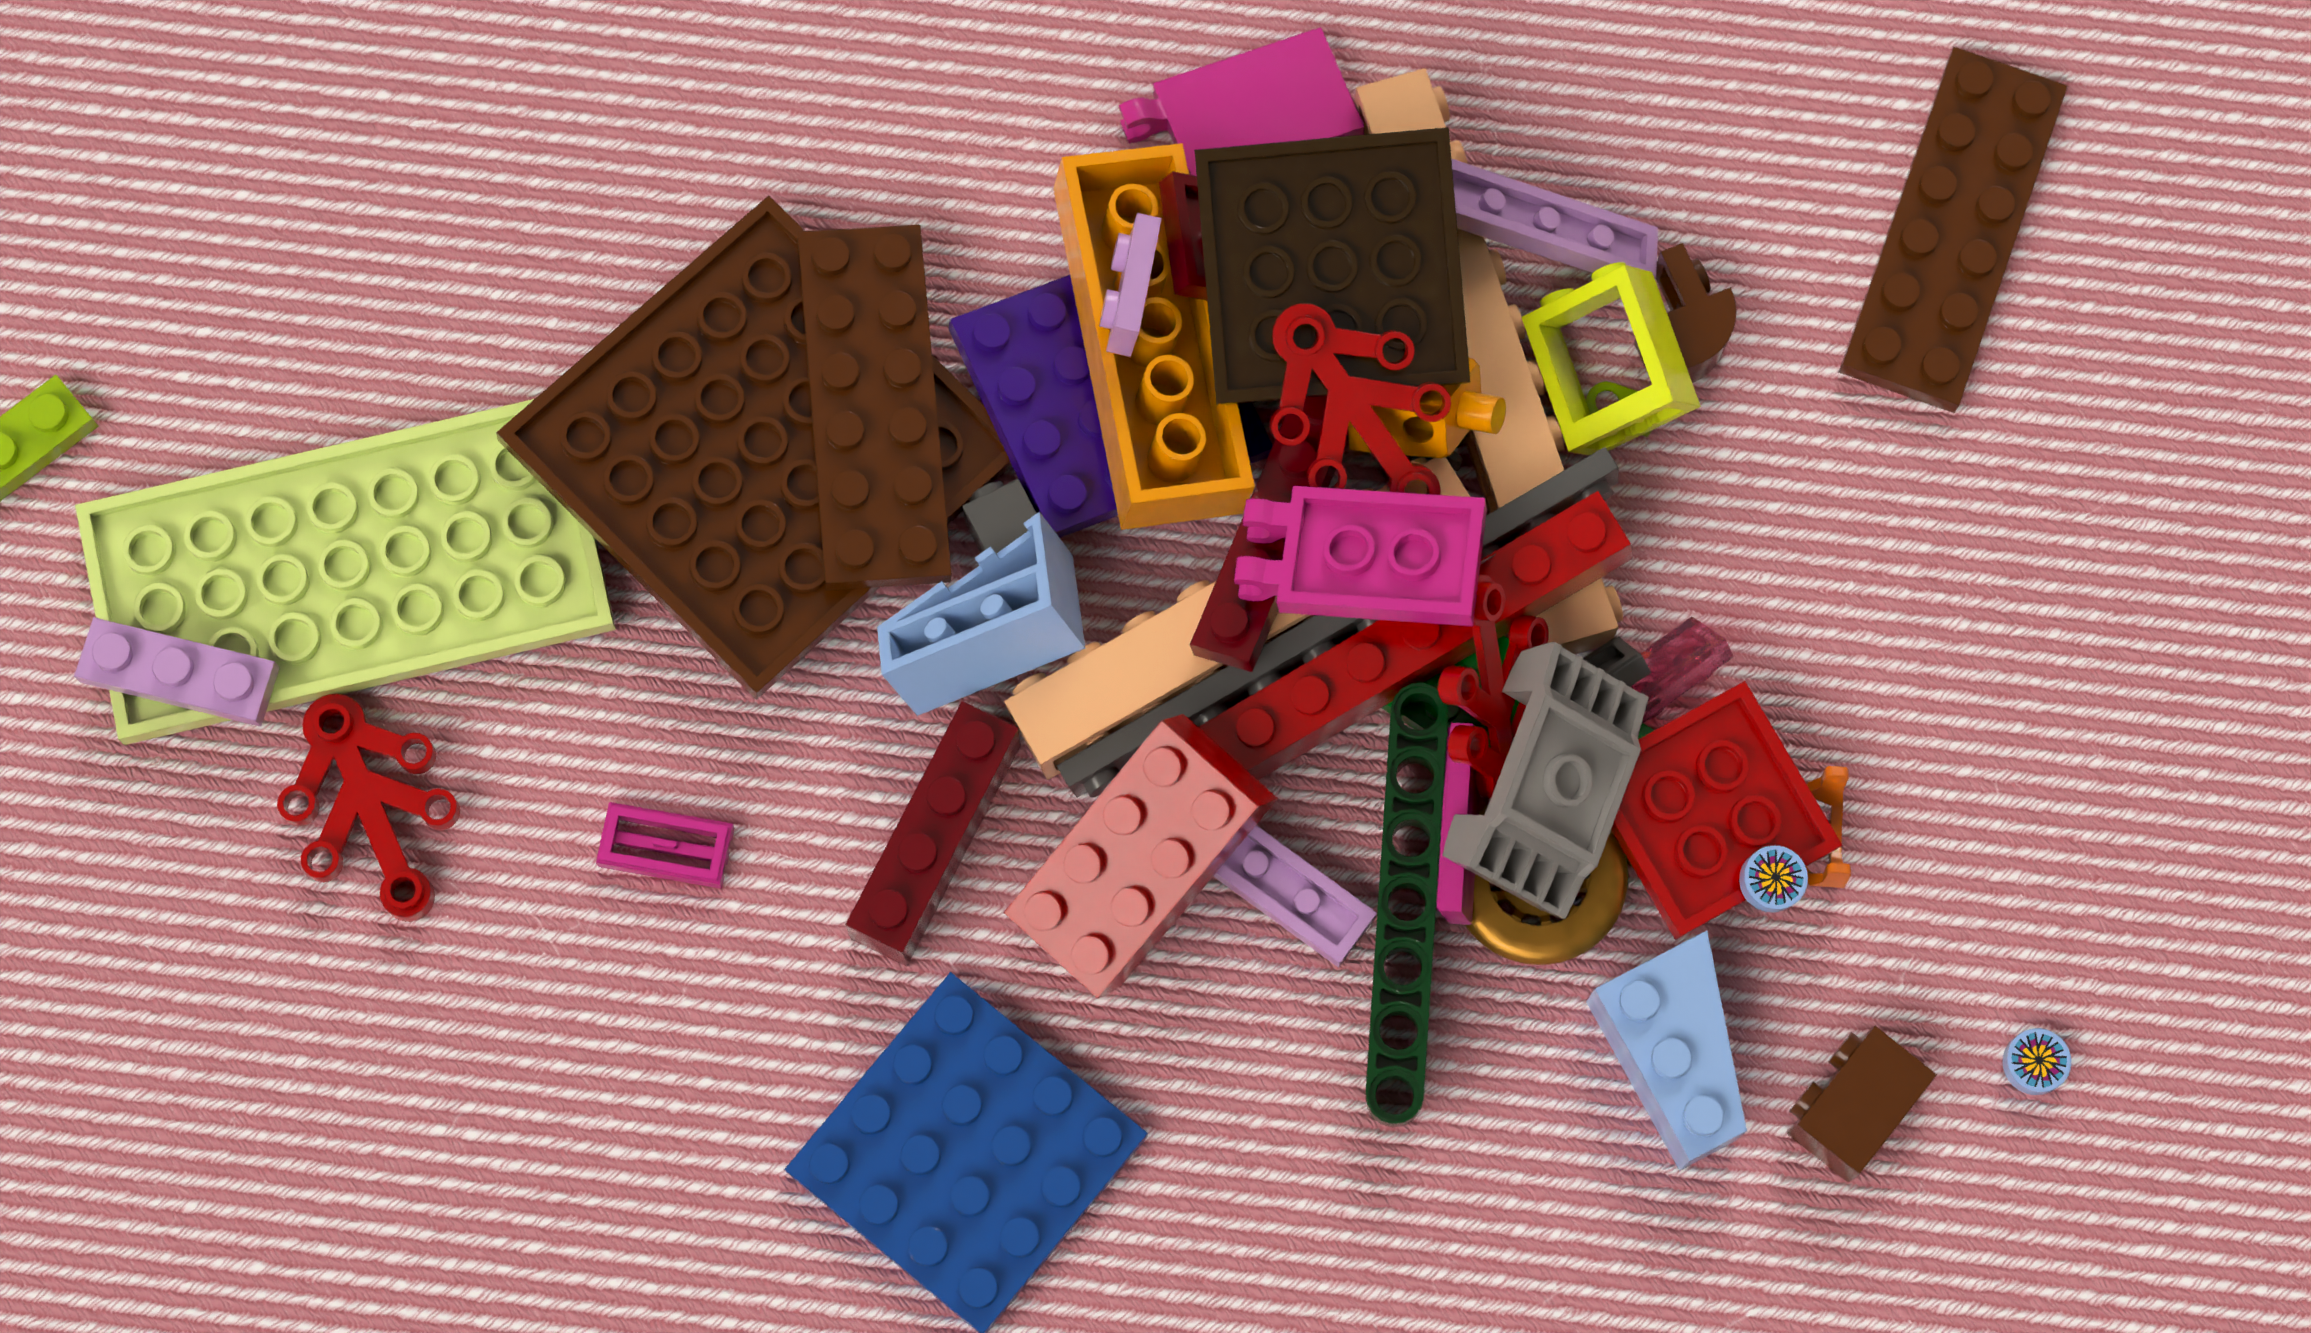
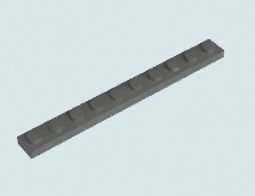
[1057,447,1619,798]

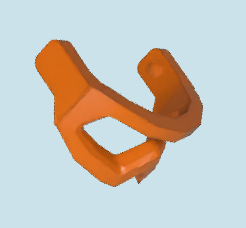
[1806,766,1851,888]

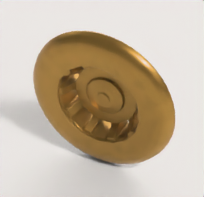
[1464,804,1628,965]

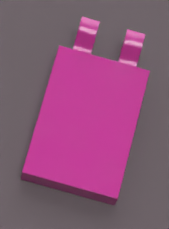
[1119,27,1365,176]
[1234,486,1487,626]

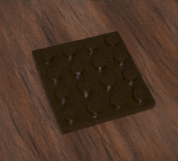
[1194,127,1471,405]

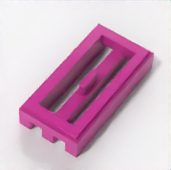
[596,802,735,889]

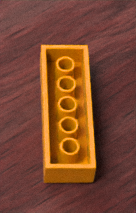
[1053,143,1255,530]

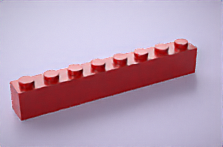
[1199,491,1632,780]

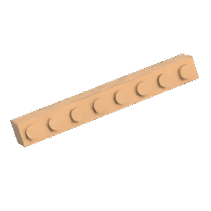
[1004,457,1470,780]

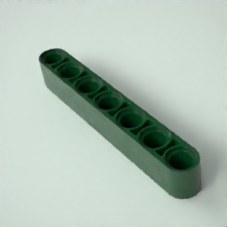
[1365,682,1448,1128]

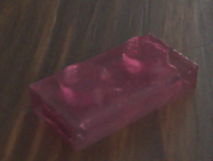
[1631,616,1734,725]

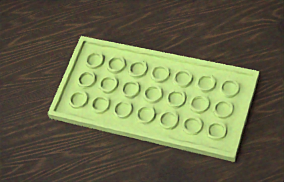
[75,399,616,745]

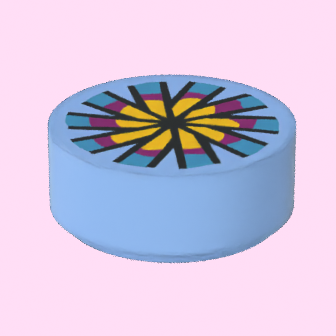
[1739,845,1808,913]
[2002,1028,2071,1095]

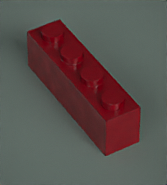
[845,701,1021,967]

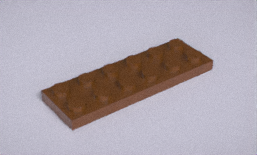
[1838,47,2068,413]
[798,225,952,591]

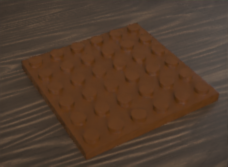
[496,195,1012,700]

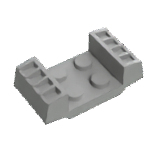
[1443,642,1649,919]

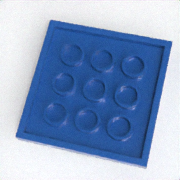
[784,972,1148,1333]

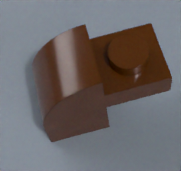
[1634,243,1736,383]

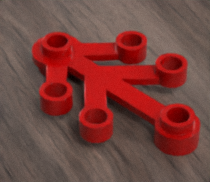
[1270,303,1451,495]
[1438,575,1549,799]
[277,694,460,922]

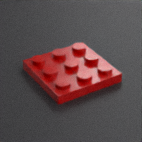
[1611,681,1843,940]

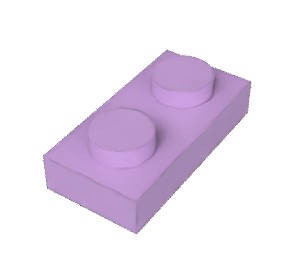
[1099,213,1162,357]

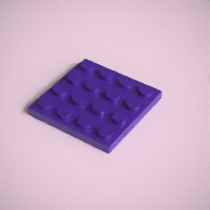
[948,275,1273,538]

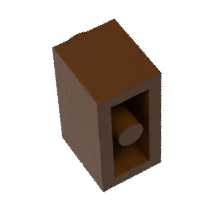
[1787,1026,1937,1182]

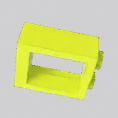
[1521,262,1701,455]

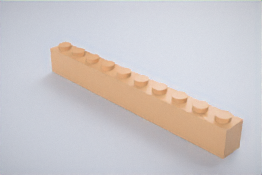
[1354,68,1623,654]

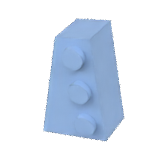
[877,512,1085,716]
[1586,930,1747,1171]

